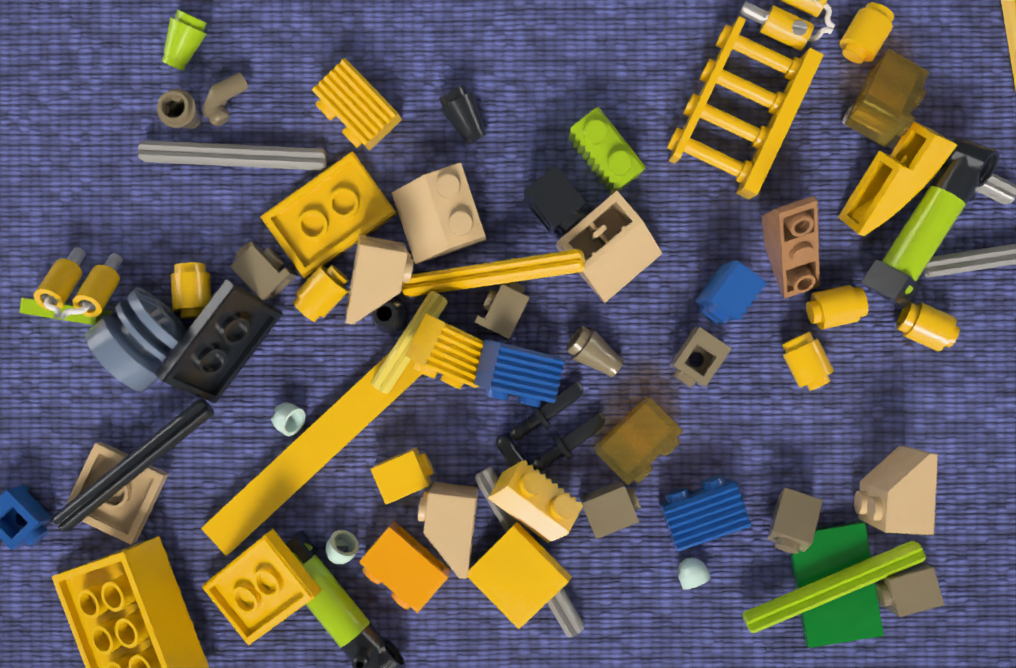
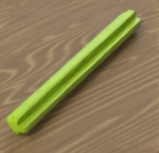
[742,541,926,633]

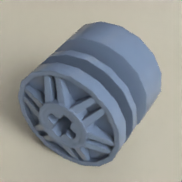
[84,288,187,392]

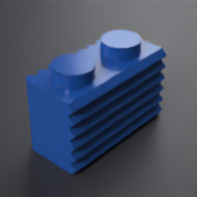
[694,260,767,325]
[474,339,565,407]
[659,475,751,552]

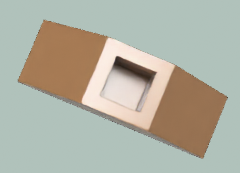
[762,196,820,299]

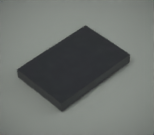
[155,279,283,403]

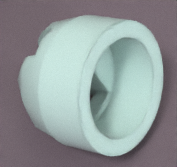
[271,402,306,436]
[326,530,359,565]
[677,558,711,589]

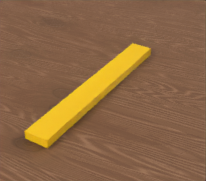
[201,353,422,556]

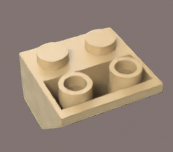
[555,191,663,303]

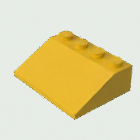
[52,536,209,668]

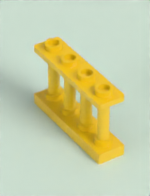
[667,16,824,200]

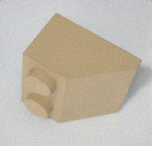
[392,163,487,265]
[346,235,414,324]
[854,446,938,535]
[418,482,479,579]

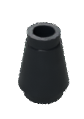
[439,85,487,145]
[370,296,408,333]

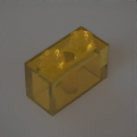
[844,49,929,147]
[592,396,683,485]

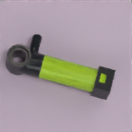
[861,136,999,309]
[285,530,406,668]

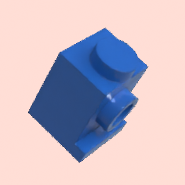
[0,485,53,550]

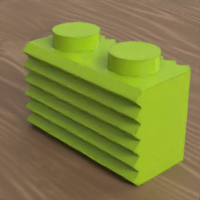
[568,107,646,195]

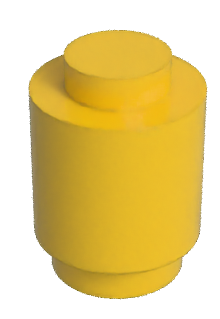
[839,2,894,64]
[171,262,212,319]
[293,265,349,322]
[806,285,868,330]
[896,302,960,352]
[782,331,834,391]

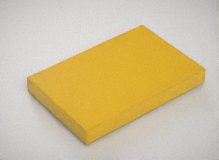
[260,151,397,279]
[202,529,322,645]

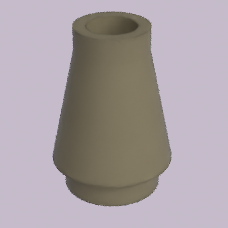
[157,89,201,129]
[566,326,624,377]

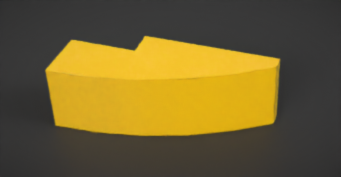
[838,121,958,236]

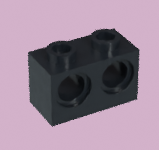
[524,165,586,236]

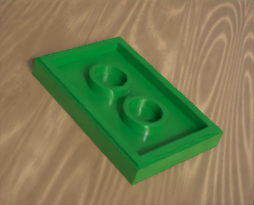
[790,521,884,648]

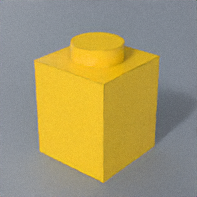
[370,447,434,505]

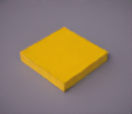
[467,522,572,629]

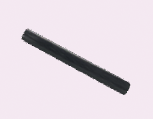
[52,399,214,532]

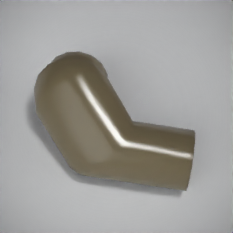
[202,72,249,126]

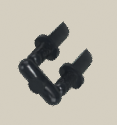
[496,381,605,472]

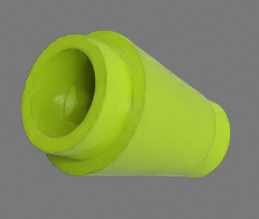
[162,9,207,71]

